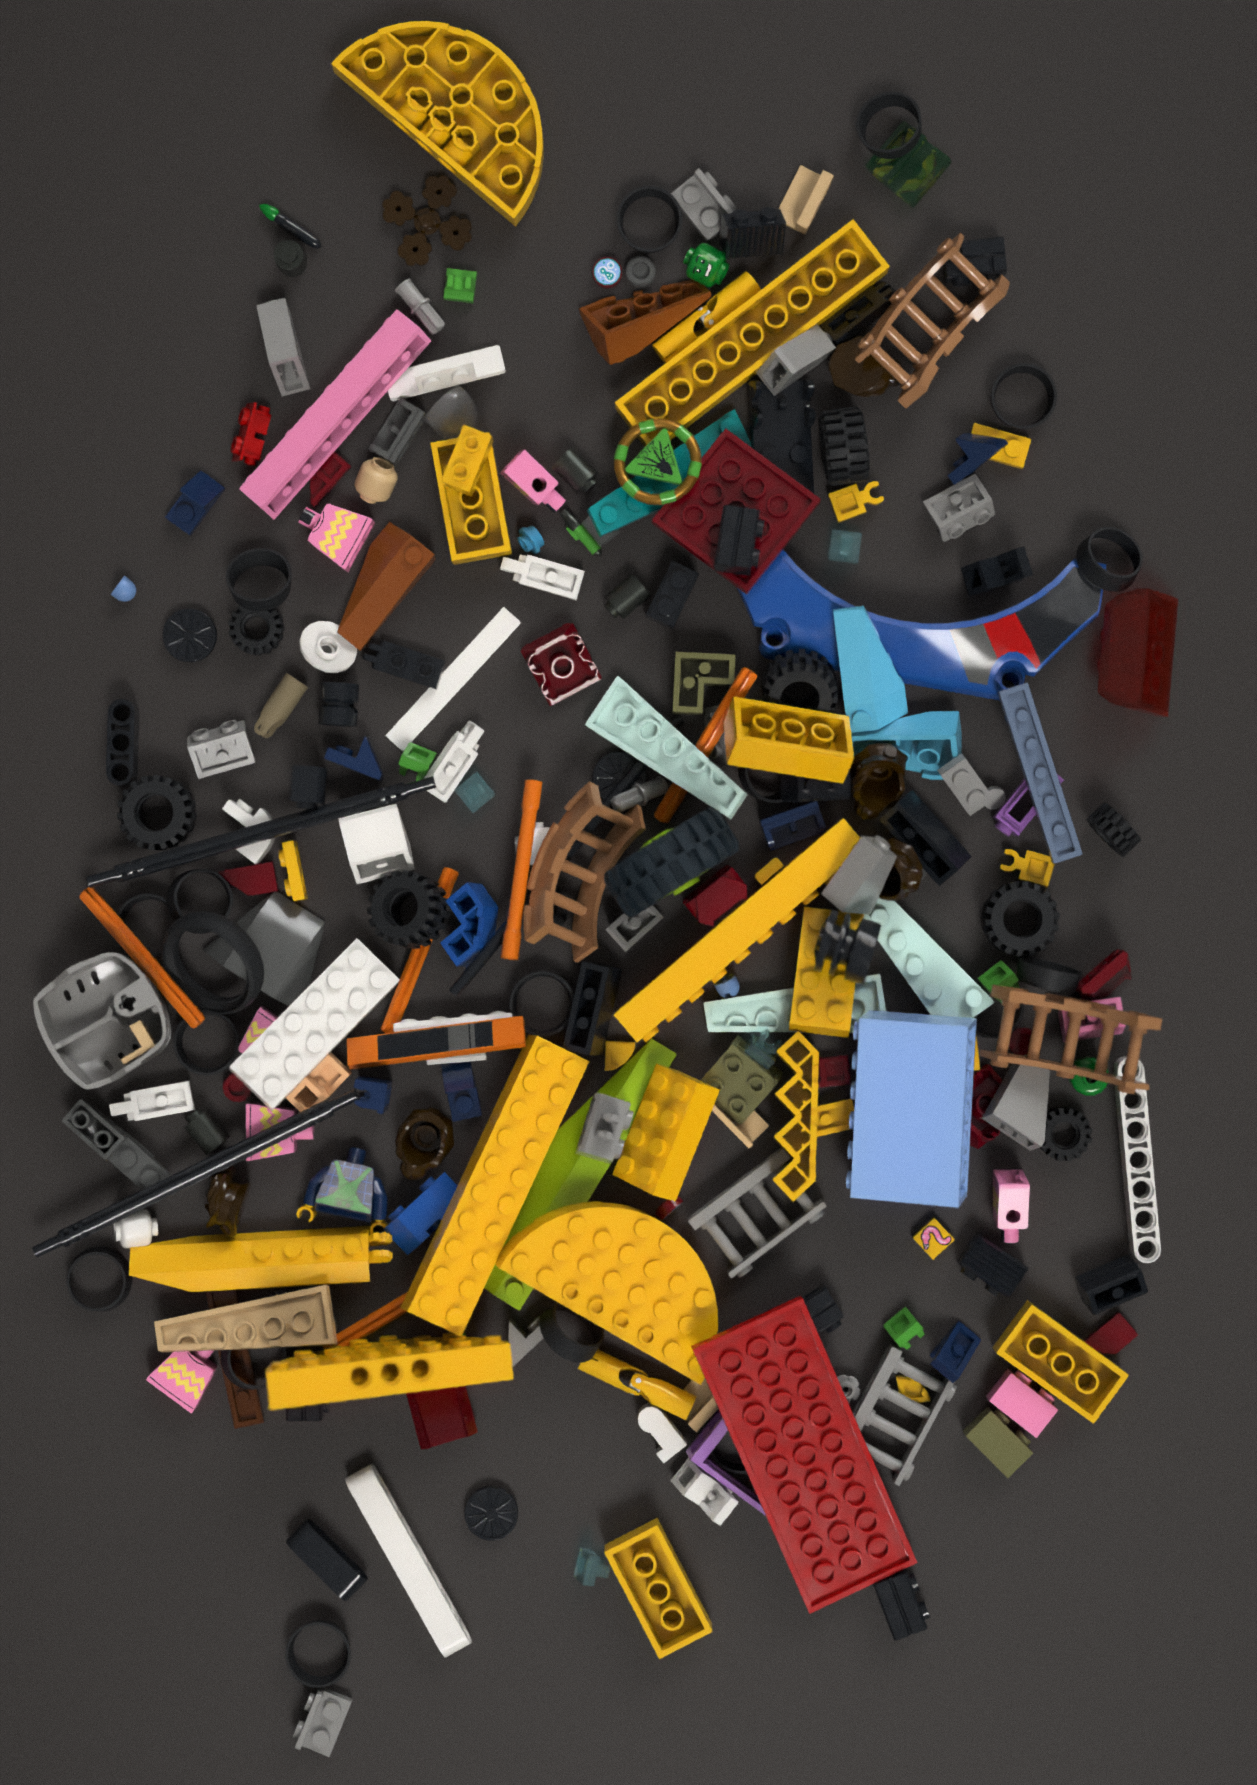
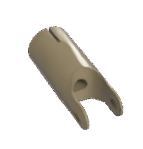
[254,673,309,738]

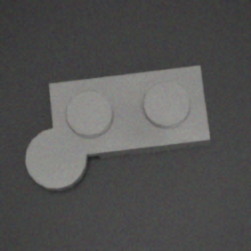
[937,753,1006,816]

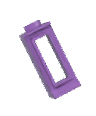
[992,774,1064,837]

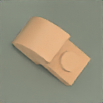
[286,1052,352,1112]

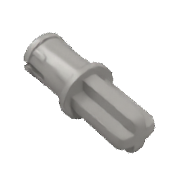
[395,278,445,334]
[611,776,668,813]

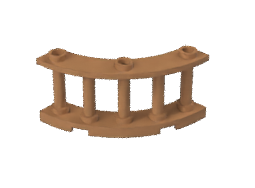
[855,233,1010,409]
[524,782,646,963]
[979,985,1162,1094]

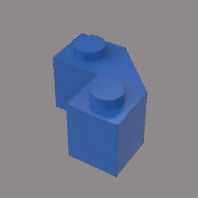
[440,882,499,967]
[383,1172,457,1256]

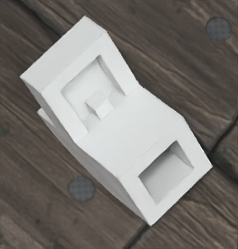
[222,799,275,864]
[670,1458,739,1526]

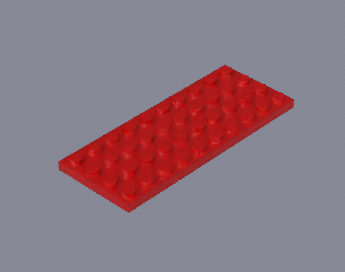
[691,1295,918,1614]

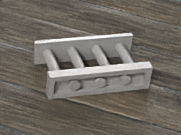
[687,1147,826,1278]
[852,1342,957,1486]

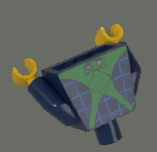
[296,1148,388,1234]

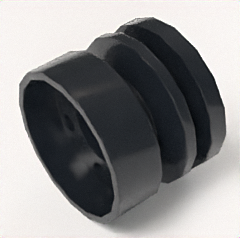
[814,909,881,985]

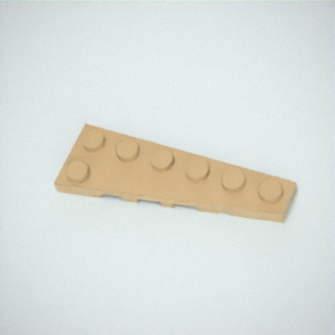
[154,1285,338,1352]

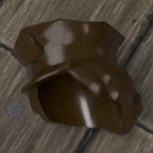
[828,336,904,397]
[850,743,906,820]
[879,838,923,901]
[395,1107,455,1180]
[205,1165,251,1237]

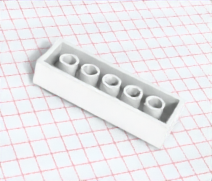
[229,938,400,1111]

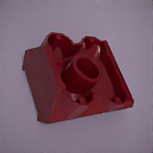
[520,623,602,706]
[682,864,747,927]
[1075,949,1132,1001]
[970,1064,1003,1150]
[406,1385,478,1449]

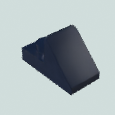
[947,433,1008,485]
[165,470,226,536]
[324,736,384,781]
[441,1061,483,1122]
[930,1321,981,1383]

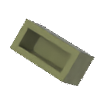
[963,1406,1033,1478]

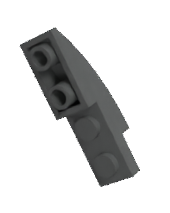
[62,1098,172,1190]

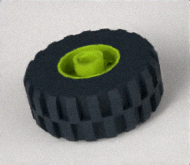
[604,807,739,918]

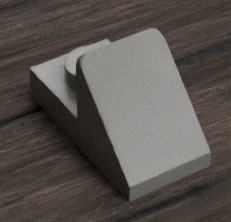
[605,905,664,952]
[508,1316,543,1367]

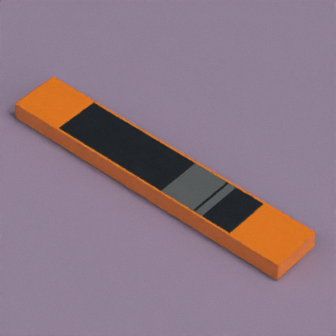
[347,1016,526,1070]

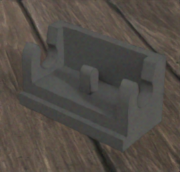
[368,398,427,467]

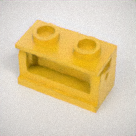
[441,425,493,497]

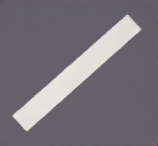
[385,607,521,751]

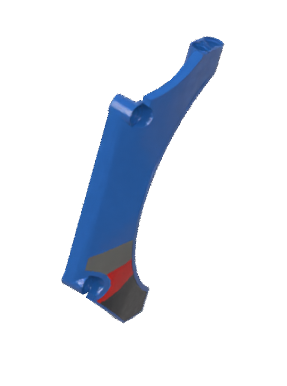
[736,550,1106,701]

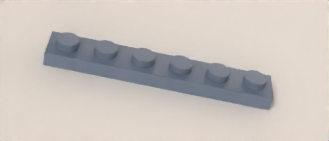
[997,682,1083,864]

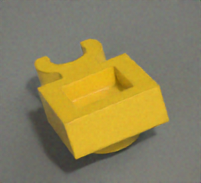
[828,481,884,523]
[1000,849,1055,888]

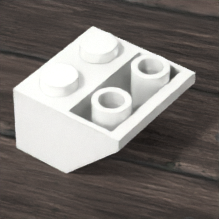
[338,803,415,884]

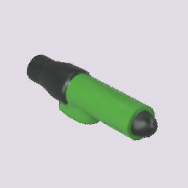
[559,508,602,557]

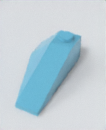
[833,606,908,733]
[851,711,962,780]

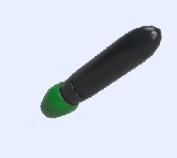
[259,204,321,248]

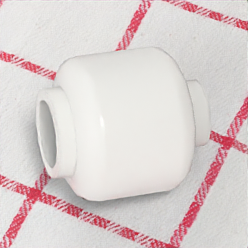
[113,1208,158,1248]

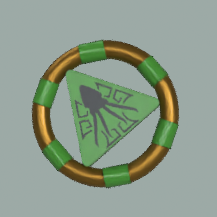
[614,419,702,505]

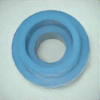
[517,525,544,554]

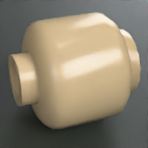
[354,457,398,504]

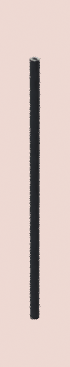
[449,714,684,998]

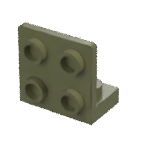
[700,1035,783,1124]

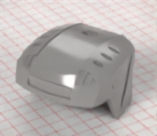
[33,952,172,1090]

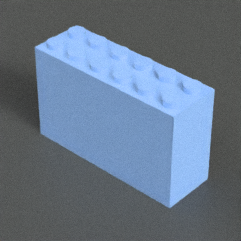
[846,1010,977,1208]

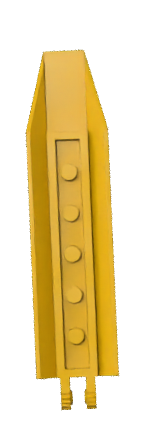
[129,1226,393,1292]

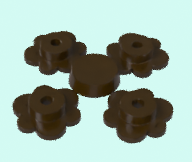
[382,176,472,266]

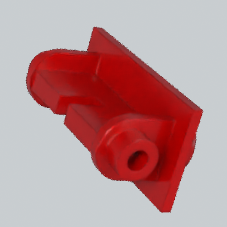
[230,402,272,466]

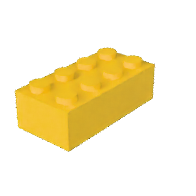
[431,432,512,565]
[723,696,854,783]
[789,907,864,1038]
[612,1063,720,1201]
[992,1300,1129,1424]
[604,1518,713,1659]

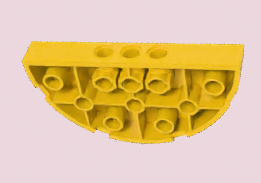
[331,21,544,227]
[495,1201,718,1385]
[266,1332,513,1410]

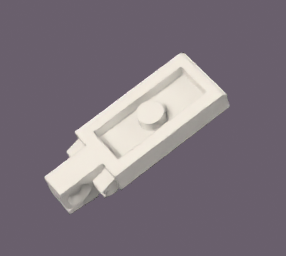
[500,554,585,600]
[424,721,484,803]
[109,1080,195,1121]

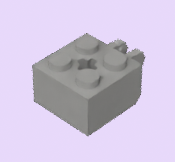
[575,1092,634,1164]

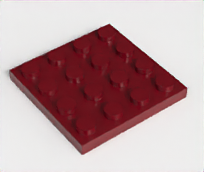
[652,428,821,595]

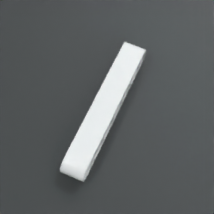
[1113,1056,1161,1263]
[345,1464,472,1658]

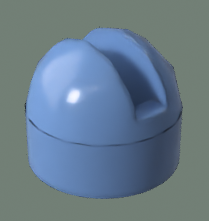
[111,576,136,602]
[714,974,740,999]

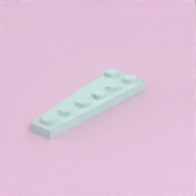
[585,676,748,819]
[864,898,995,1018]
[703,974,886,1033]

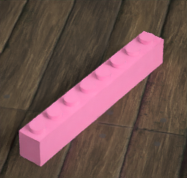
[239,309,431,520]

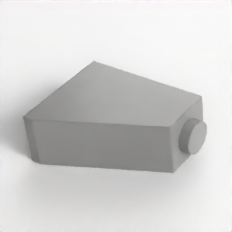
[256,298,310,396]
[756,324,836,396]
[821,835,897,915]
[982,1054,1050,1151]

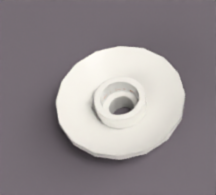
[299,621,357,673]

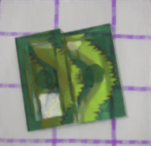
[865,120,952,208]

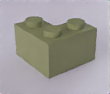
[672,652,736,715]

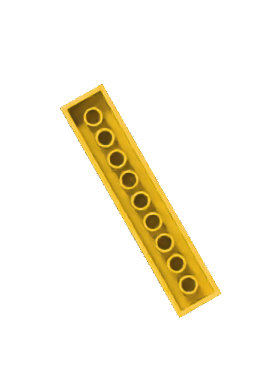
[615,219,890,447]
[614,818,860,1042]
[400,1035,589,1336]

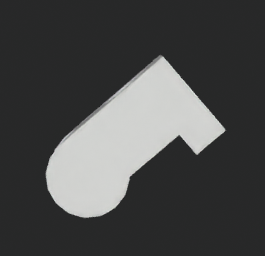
[638,1403,687,1463]

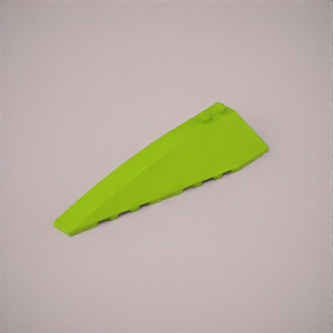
[484,1038,677,1311]

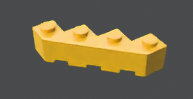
[772,1031,819,1202]

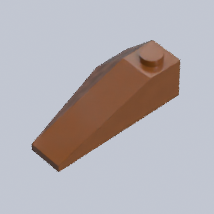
[579,280,712,365]
[337,522,436,651]

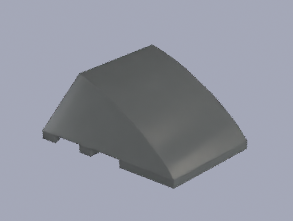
[202,891,326,1006]

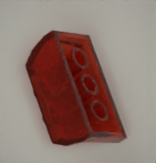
[1098,588,1179,717]

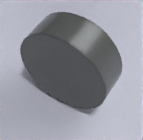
[626,256,656,288]

